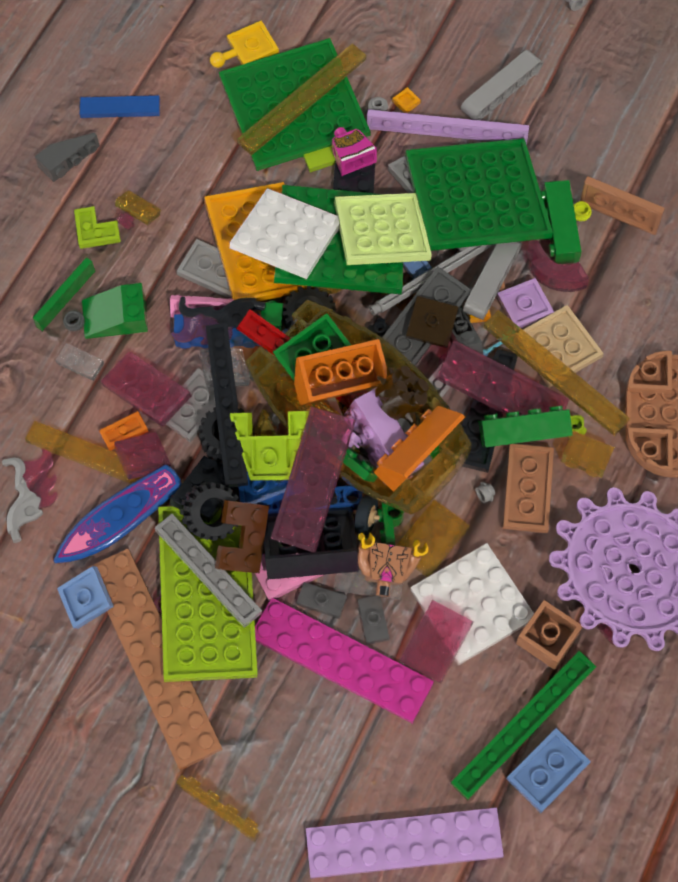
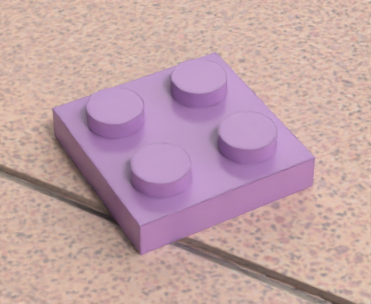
[497,278,554,331]

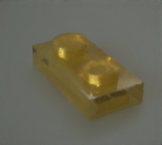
[115,190,161,225]

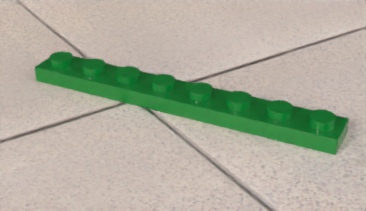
[451,651,597,801]

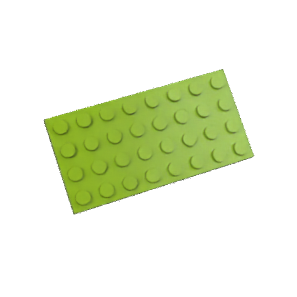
[158,506,258,682]

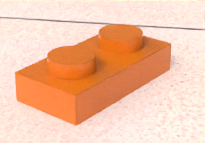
[99,411,148,451]

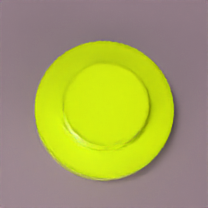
[574,201,592,221]

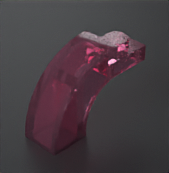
[526,240,589,292]

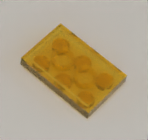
[396,500,470,577]

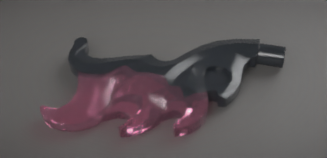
[171,297,266,345]

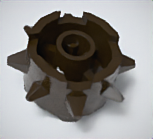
[375,366,429,423]

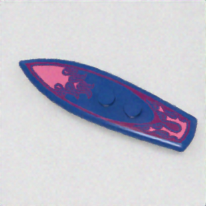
[53,465,182,563]

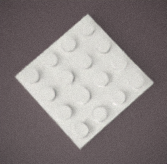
[230,188,339,279]
[410,543,534,665]

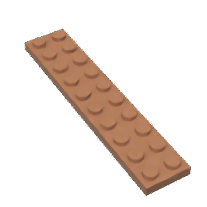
[87,549,223,770]

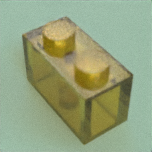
[561,431,614,478]

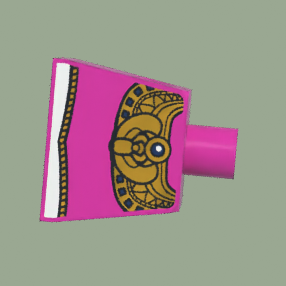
[332,127,377,176]

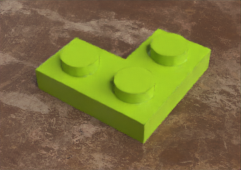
[74,206,121,249]

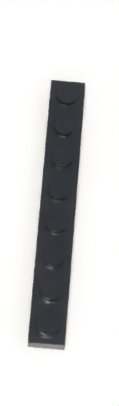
[206,323,248,488]

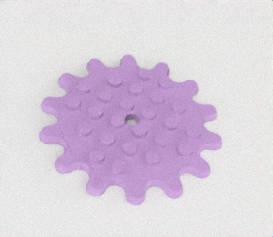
[549,487,678,651]

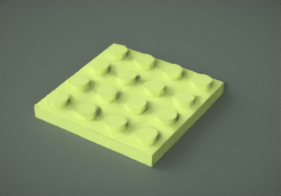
[334,193,432,265]

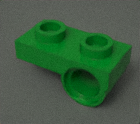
[378,500,404,545]

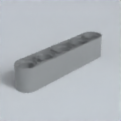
[461,50,543,120]
[463,242,522,320]

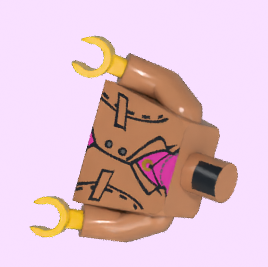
[358,532,428,597]

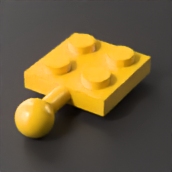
[210,20,279,68]

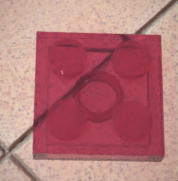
[114,432,171,480]

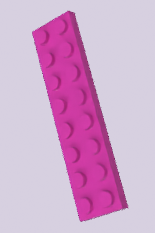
[255,598,434,724]

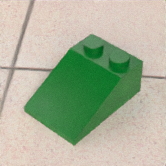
[82,283,148,339]
[273,313,351,381]

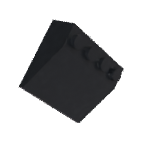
[264,506,359,580]

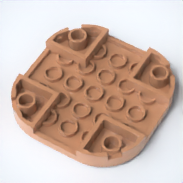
[626,351,678,478]

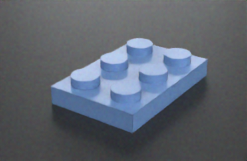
[506,728,591,813]

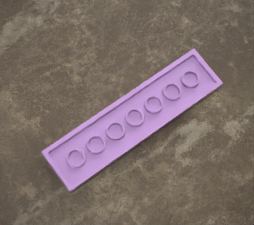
[306,808,504,879]

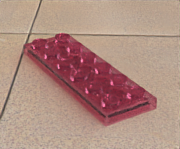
[436,340,569,415]
[271,407,356,552]

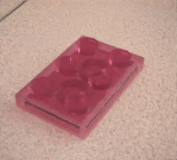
[400,600,474,683]

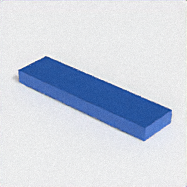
[79,95,160,118]

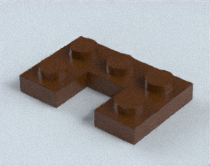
[215,500,269,573]

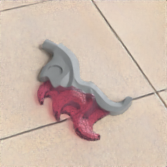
[2,449,58,543]

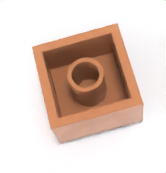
[516,600,583,670]

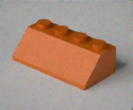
[294,339,387,406]
[374,406,465,492]

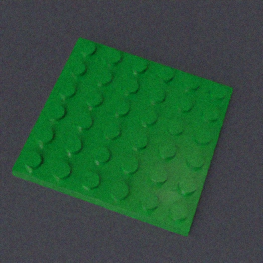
[219,38,371,171]
[405,138,553,251]
[274,185,403,295]

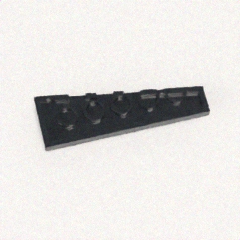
[446,349,518,473]

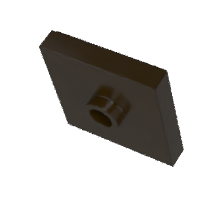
[406,296,459,348]

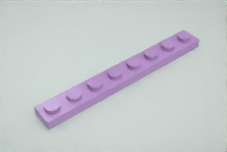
[367,110,529,145]

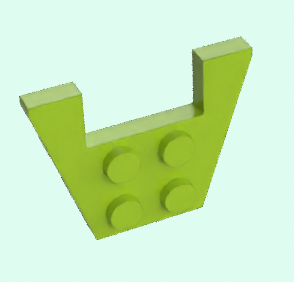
[230,411,310,480]

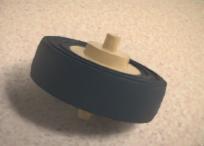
[353,494,380,535]

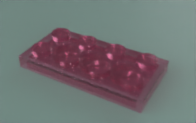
[100,351,192,427]

